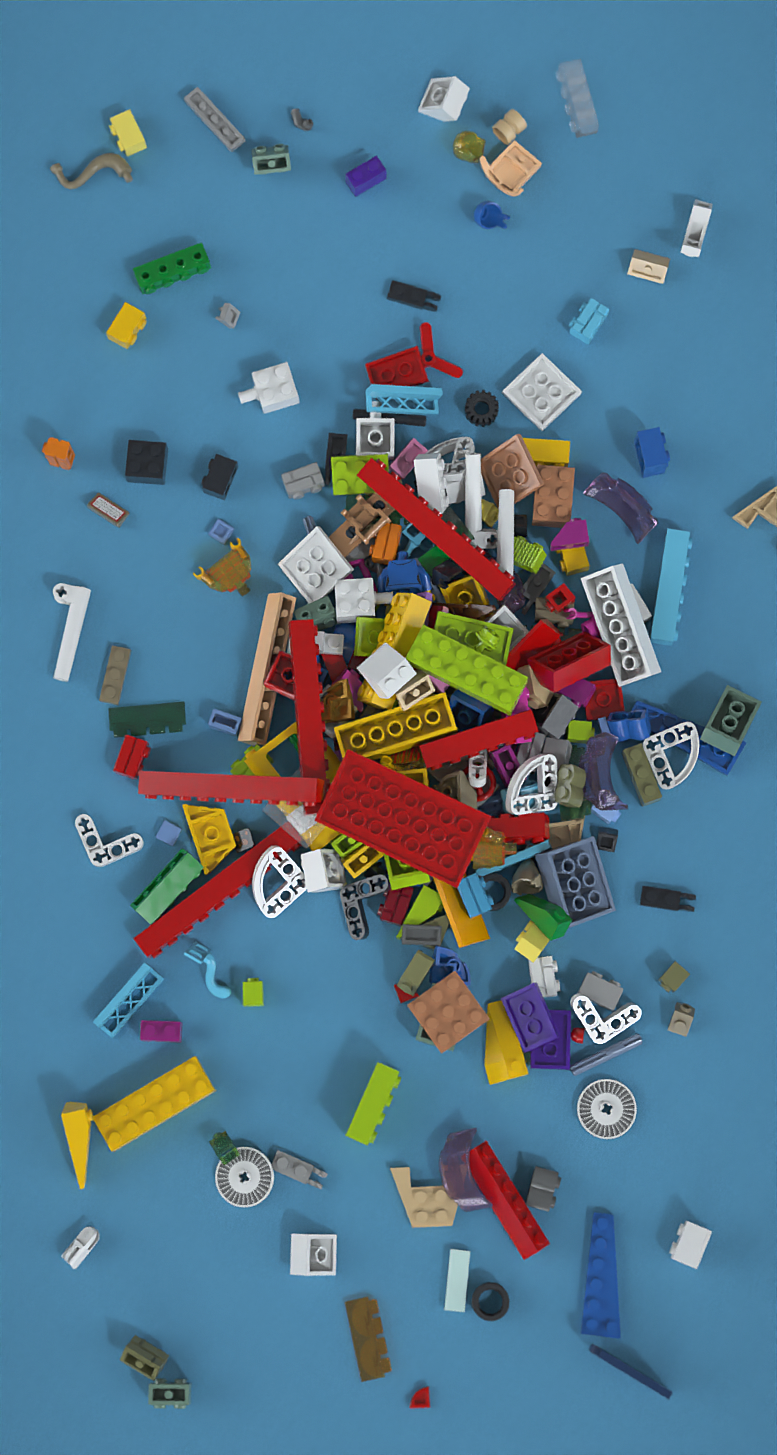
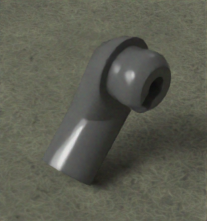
[291,108,313,131]
[365,558,385,578]

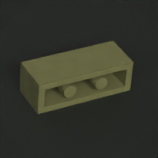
[622,743,662,807]

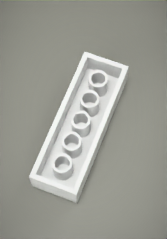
[581,564,661,687]

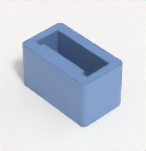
[208,709,242,737]

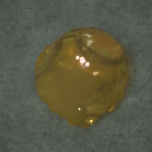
[453,130,485,163]

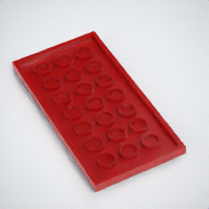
[314,749,491,888]

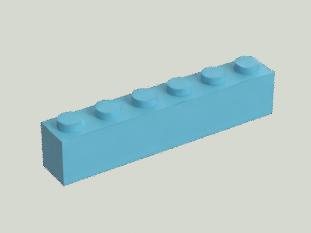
[650,528,693,646]

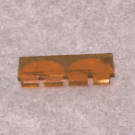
[345,1296,392,1382]

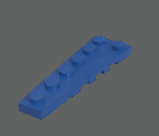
[631,701,746,776]

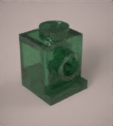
[209,1131,241,1165]

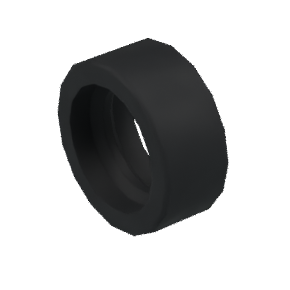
[483,873,511,911]
[472,1282,510,1321]

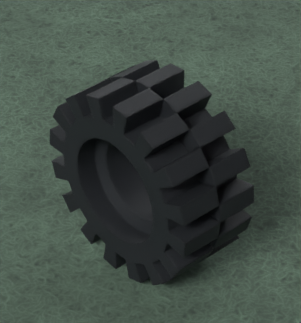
[465,390,499,427]

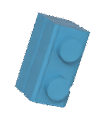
[457,873,494,919]

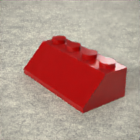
[527,631,611,692]

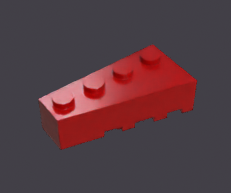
[477,813,550,848]

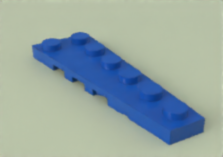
[580,1212,621,1339]

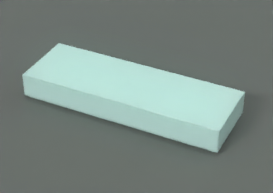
[444,1249,470,1312]

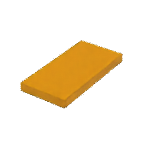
[433,872,490,948]

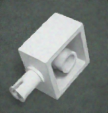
[238,362,299,414]
[356,401,394,460]
[334,578,393,624]

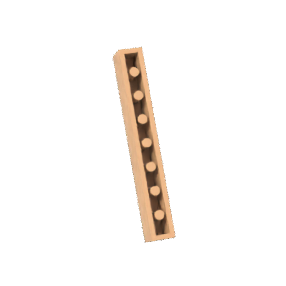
[238,592,296,746]

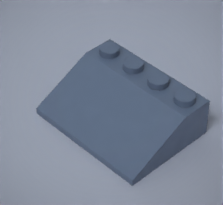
[535,836,616,928]

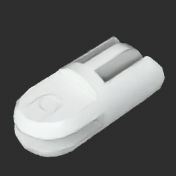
[61,1226,99,1269]

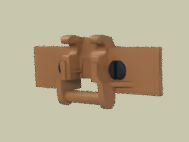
[329,492,395,558]

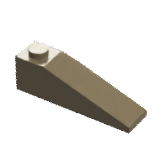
[430,771,477,809]

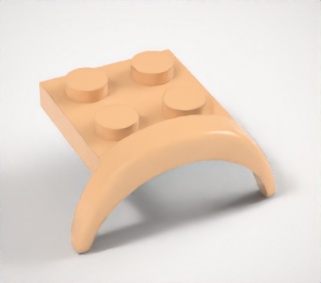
[480,140,542,196]

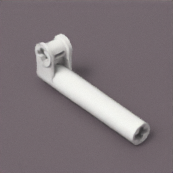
[465,453,498,549]
[497,489,514,581]
[53,583,91,682]

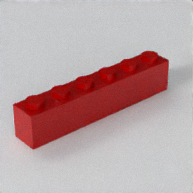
[419,709,539,770]
[461,1140,550,1260]

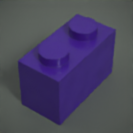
[345,155,387,197]

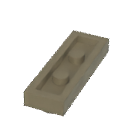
[99,646,131,706]

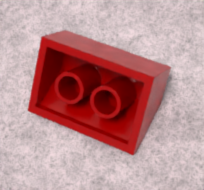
[506,619,563,671]

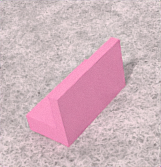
[389,438,428,479]

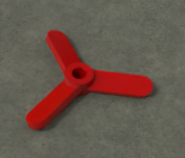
[420,322,463,378]

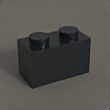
[201,454,238,501]

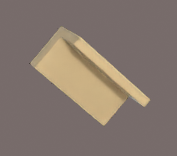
[628,249,670,284]

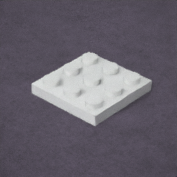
[502,353,582,431]
[278,526,354,603]

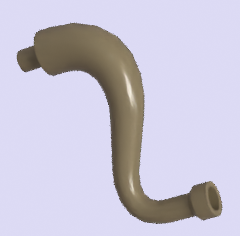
[50,153,133,189]

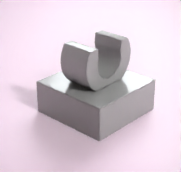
[216,303,240,329]

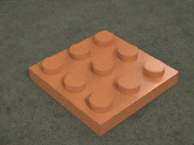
[481,434,544,509]
[407,971,490,1054]

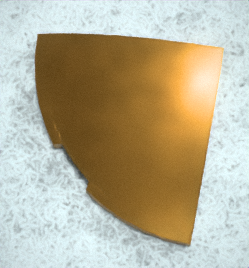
[320,679,355,723]

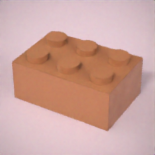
[532,465,575,528]

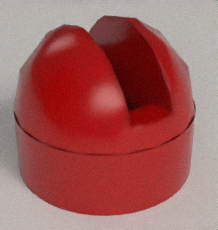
[571,1027,585,1044]

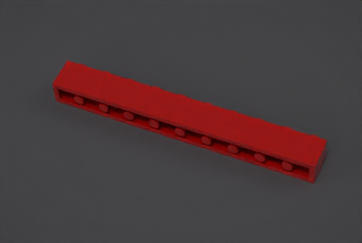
[357,458,516,601]
[288,619,330,816]
[138,771,325,807]
[133,821,304,959]

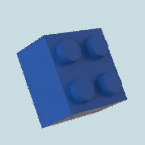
[634,427,670,478]
[449,689,494,732]

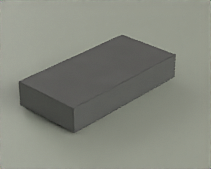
[402,924,442,946]

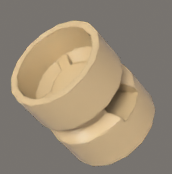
[492,109,527,145]

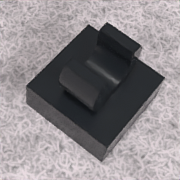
[363,862,388,887]

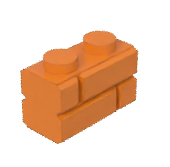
[42,437,75,470]
[369,523,402,565]

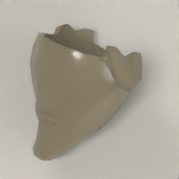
[511,857,543,895]

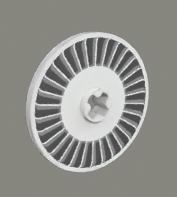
[577,1079,637,1139]
[215,1147,274,1207]

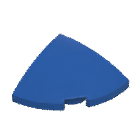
[429,946,471,986]

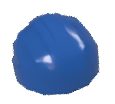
[474,201,511,229]

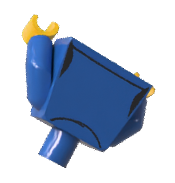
[377,551,435,606]

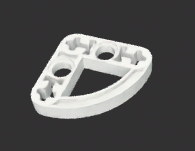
[414,437,475,482]
[643,721,699,789]
[506,753,558,815]
[252,845,307,918]

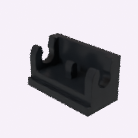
[432,558,469,589]

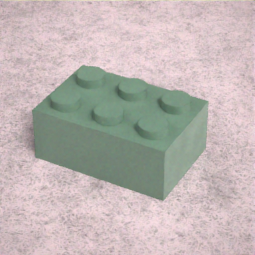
[700,685,762,756]

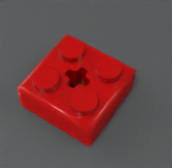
[264,650,294,700]

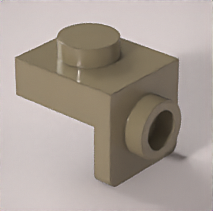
[668,1002,695,1037]

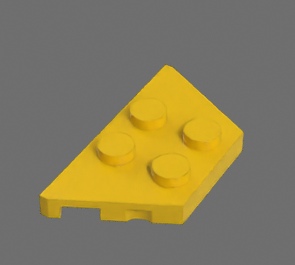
[182,804,237,875]

